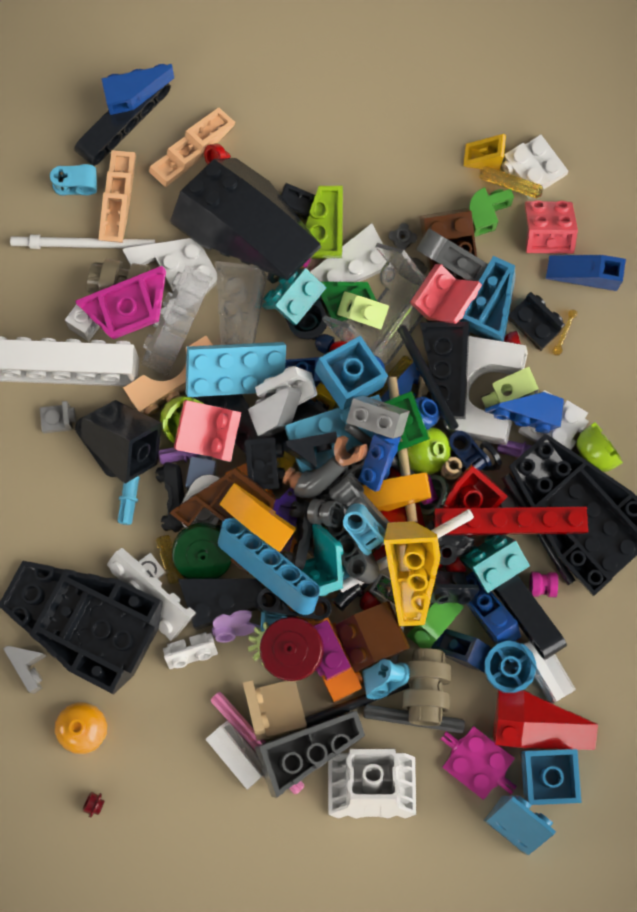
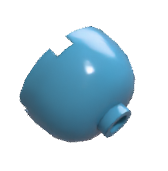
[484,641,536,693]

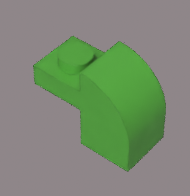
[469,187,514,237]
[407,603,464,648]

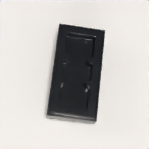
[281,183,315,219]

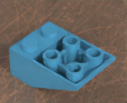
[484,795,556,855]

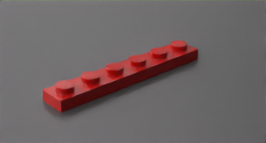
[434,507,588,535]

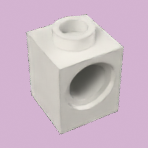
[65,304,100,342]

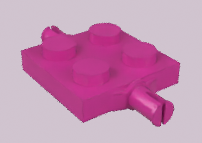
[440,726,517,800]

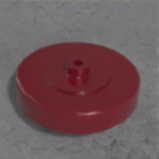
[260,617,324,681]

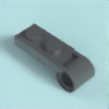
[416,228,488,281]
[329,474,390,550]

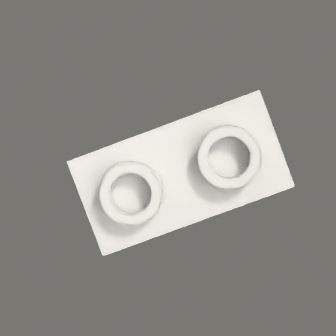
[163,632,218,669]

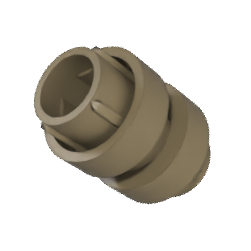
[87,258,149,294]
[403,648,451,726]

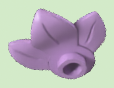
[212,610,260,643]

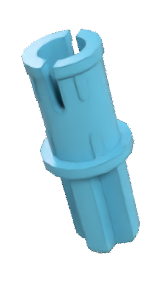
[117,476,140,525]

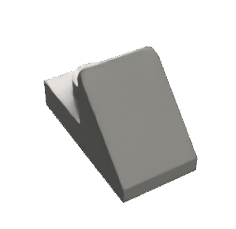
[3,646,47,694]

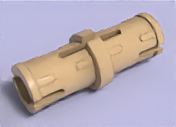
[441,457,462,483]

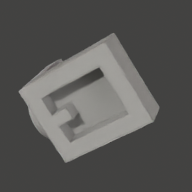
[40,401,76,434]

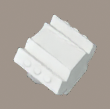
[328,749,416,819]

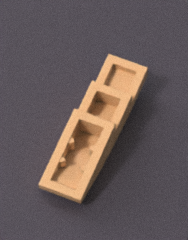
[149,107,235,187]
[98,150,136,243]

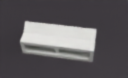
[524,641,576,703]
[206,721,264,790]

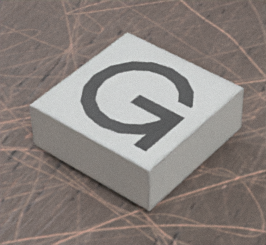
[139,553,166,579]

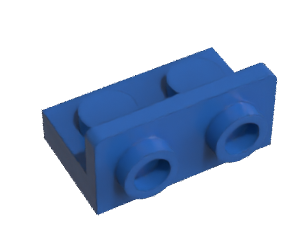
[358,434,401,491]

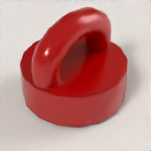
[204,143,231,164]

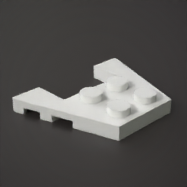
[123,238,220,333]

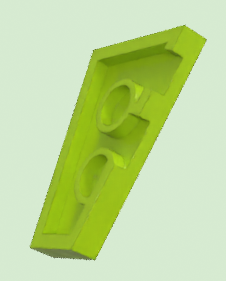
[305,186,343,258]

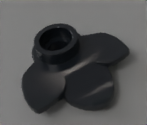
[427,521,474,565]

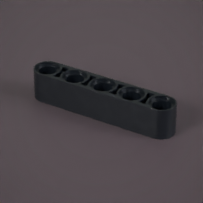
[74,83,171,166]
[493,575,567,660]

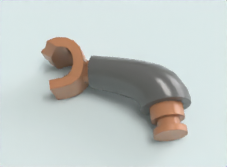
[282,436,368,498]

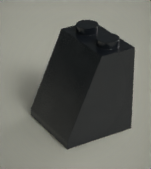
[81,400,162,484]

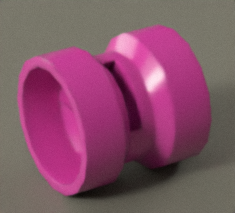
[529,572,558,598]

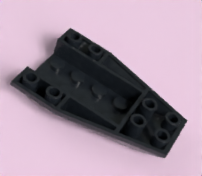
[509,434,637,596]

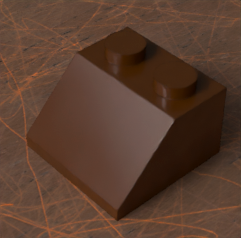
[335,601,410,672]

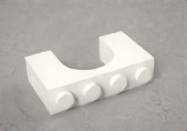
[444,336,528,445]

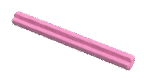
[211,692,304,794]

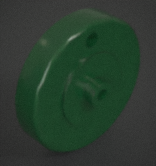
[172,522,232,579]

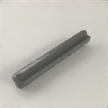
[363,704,465,733]

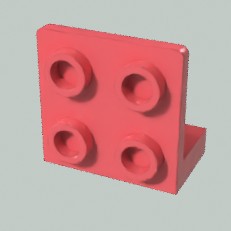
[525,200,578,254]
[410,264,482,324]
[174,400,241,462]

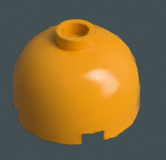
[55,702,107,754]

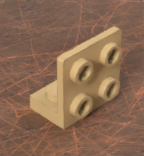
[243,680,307,741]

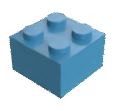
[314,336,388,410]
[521,749,582,805]

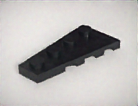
[420,322,470,419]
[184,392,268,454]

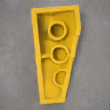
[384,521,441,626]

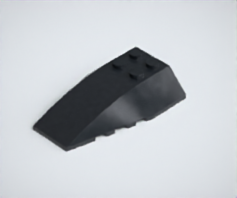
[170,158,321,280]
[0,561,163,695]

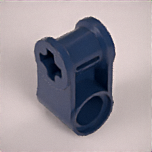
[449,431,492,473]

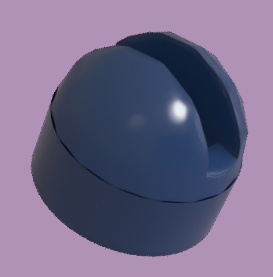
[315,334,335,355]

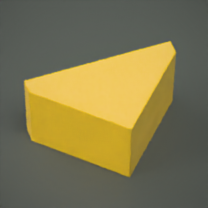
[463,134,506,171]

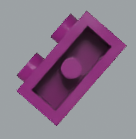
[314,620,351,681]

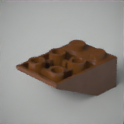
[420,208,477,280]

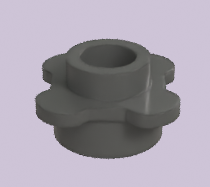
[389,223,417,251]

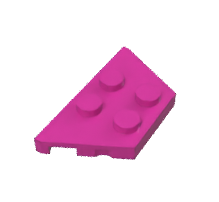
[76,266,166,339]

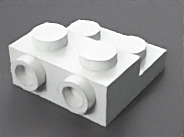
[502,135,568,199]
[518,390,589,450]

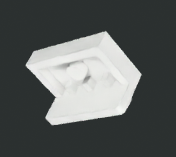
[255,366,317,405]

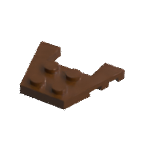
[170,468,276,574]

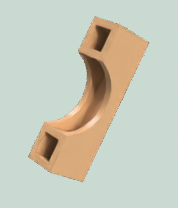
[123,336,213,416]

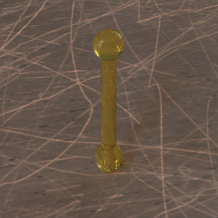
[552,309,578,356]

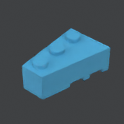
[459,256,516,342]

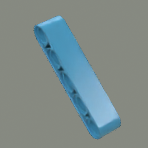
[218,518,320,615]

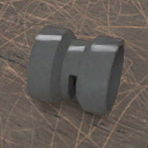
[307,499,343,527]

